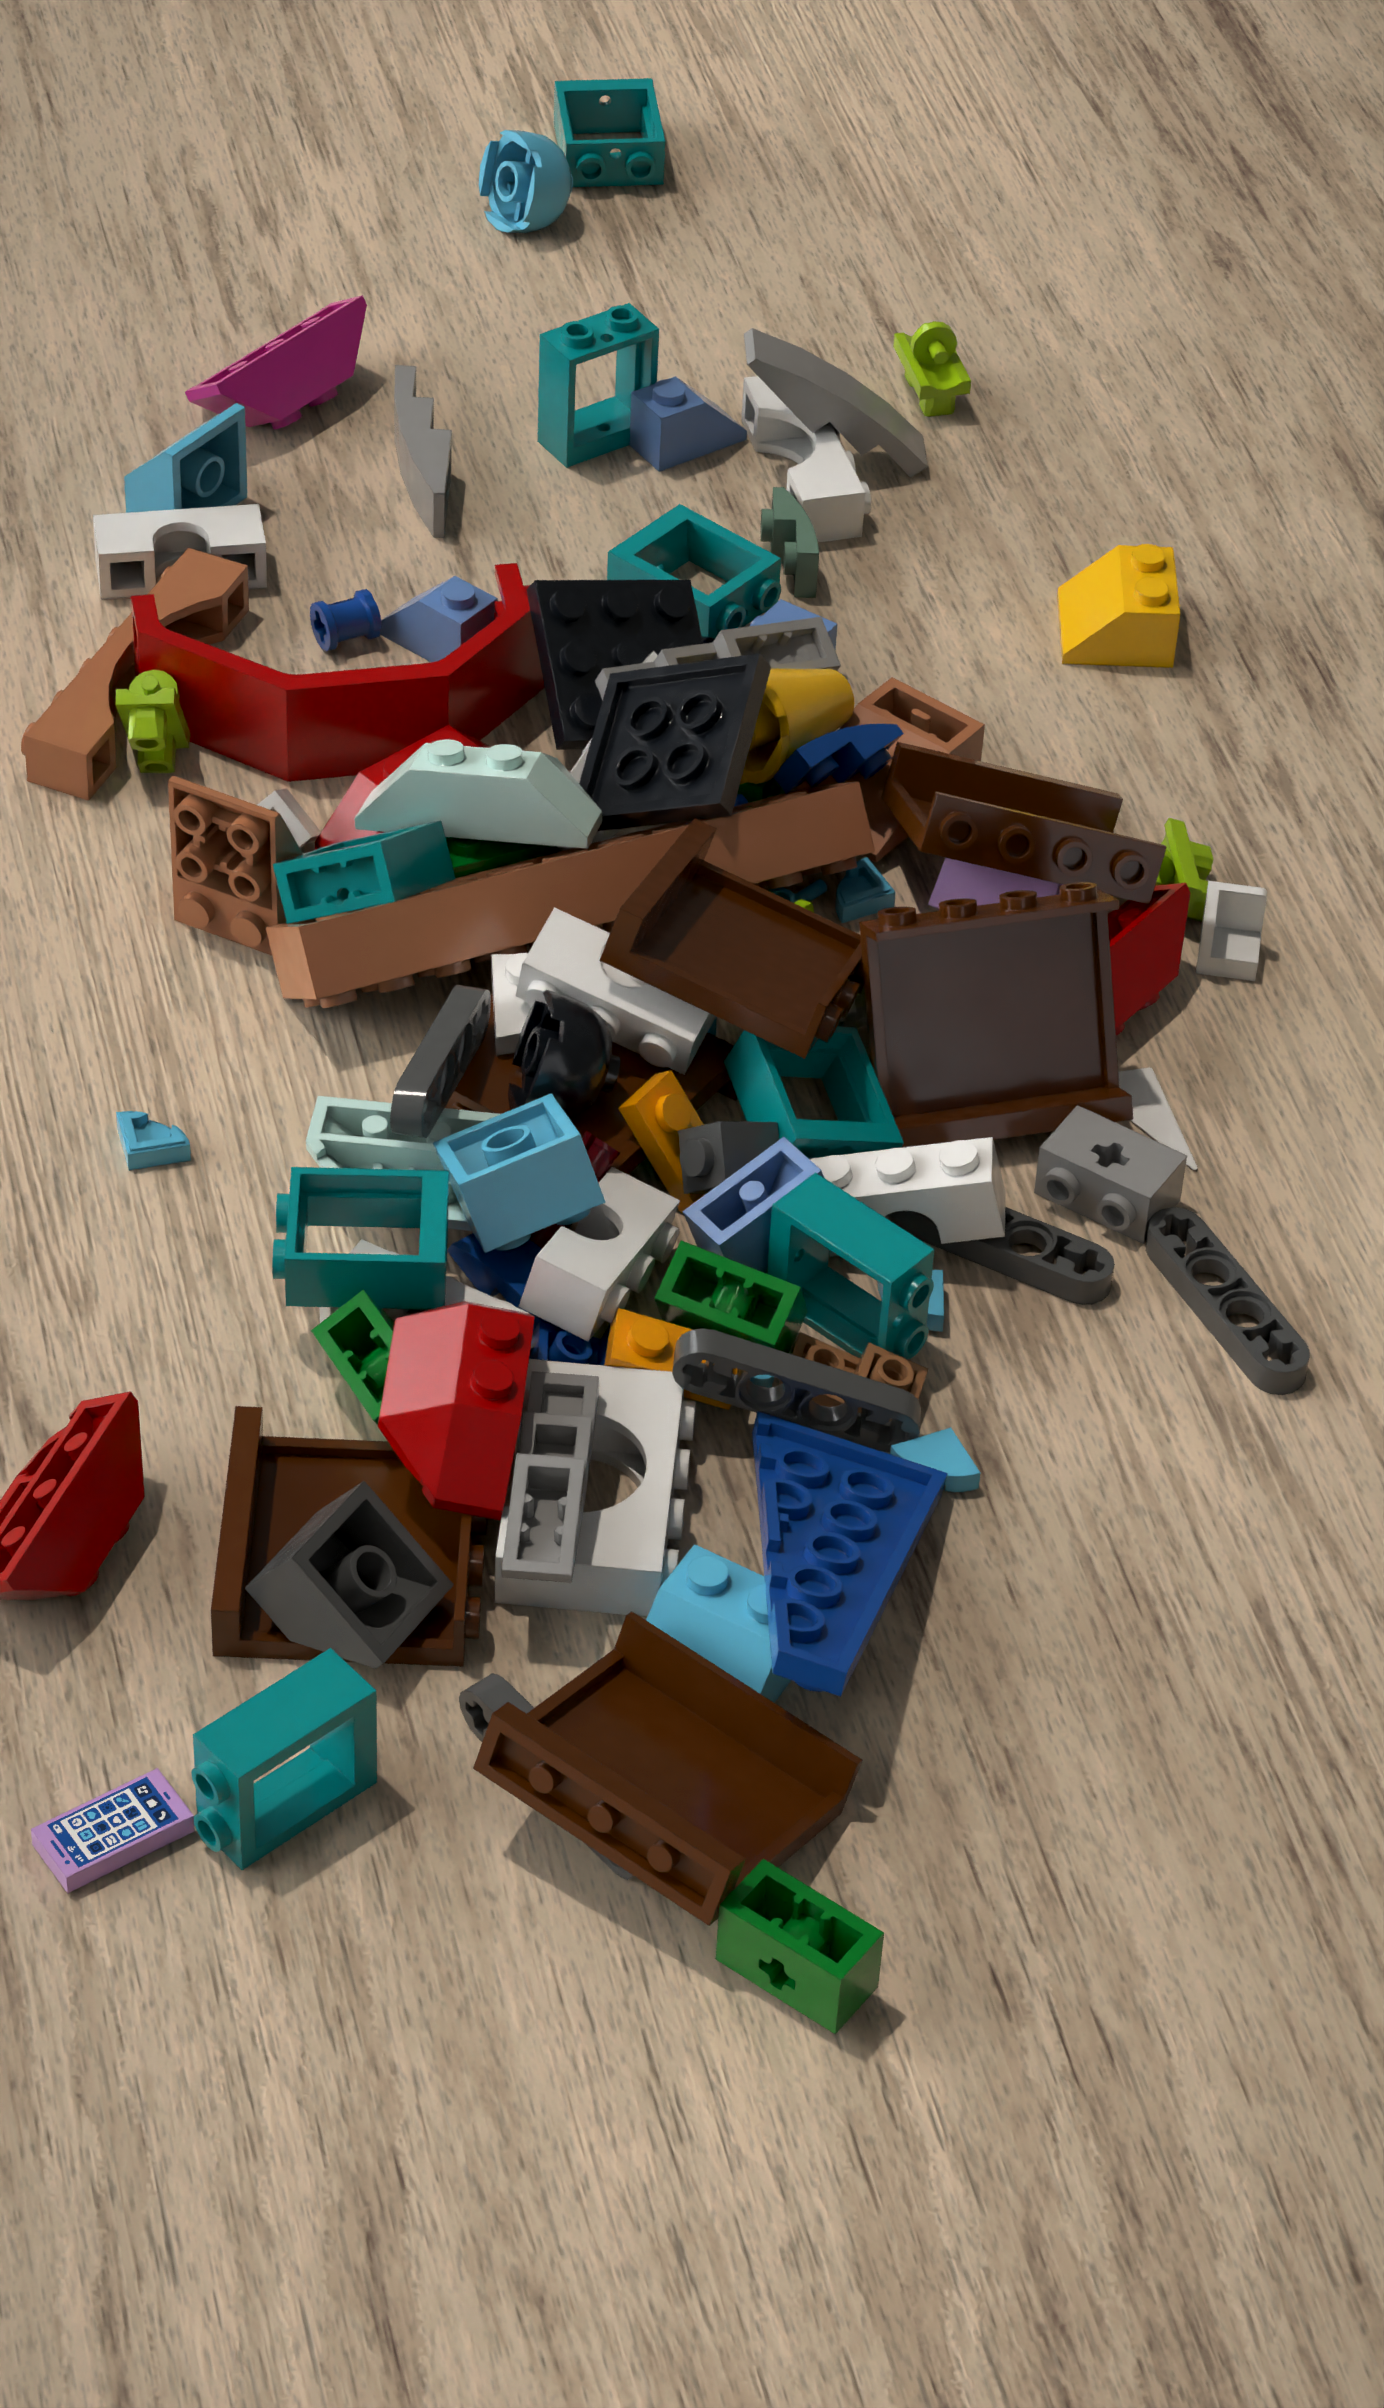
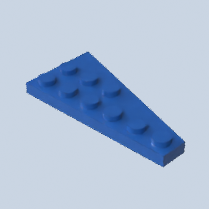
[752,1411,948,1697]

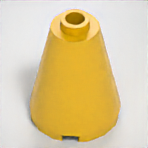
[740,668,855,784]

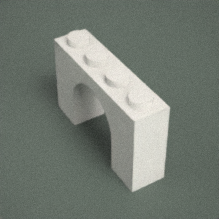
[495,1359,696,1617]

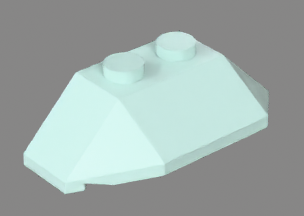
[354,739,602,849]
[306,1096,500,1231]

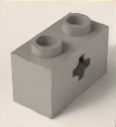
[1034,1105,1187,1244]

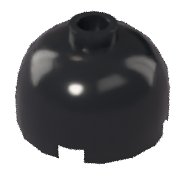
[508,990,620,1119]

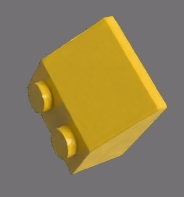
[1057,544,1180,668]

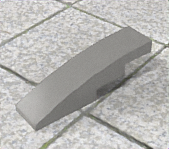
[744,328,928,478]
[394,365,452,538]
[595,617,841,701]
[501,1371,599,1583]

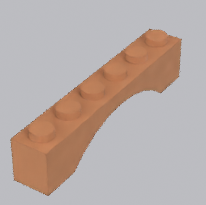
[21,548,249,801]

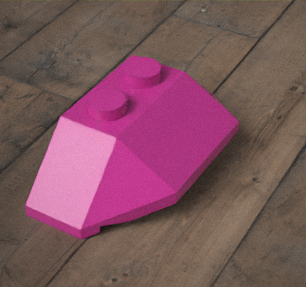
[185,295,367,429]

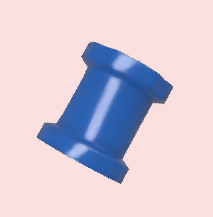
[310,589,382,651]

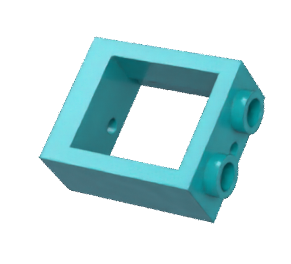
[554,78,666,187]
[537,303,659,468]
[607,504,781,638]
[273,820,455,924]
[724,1026,904,1159]
[272,1167,449,1309]
[767,1172,934,1359]
[191,1648,377,1870]

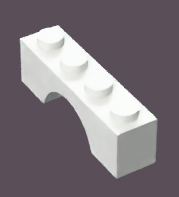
[741,376,871,542]

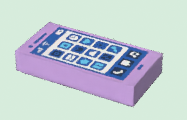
[31,1768,195,1893]

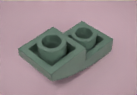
[760,487,819,598]

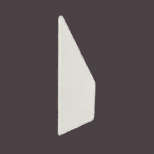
[1118,1067,1198,1170]

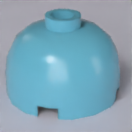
[479,130,573,233]

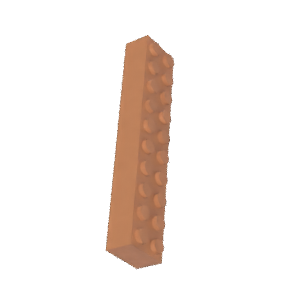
[266,782,875,1008]

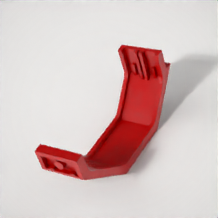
[131,563,545,782]

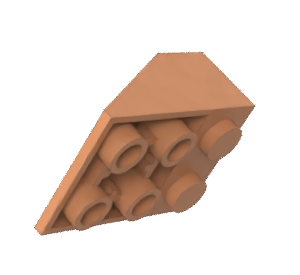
[796,677,985,862]
[168,775,303,955]

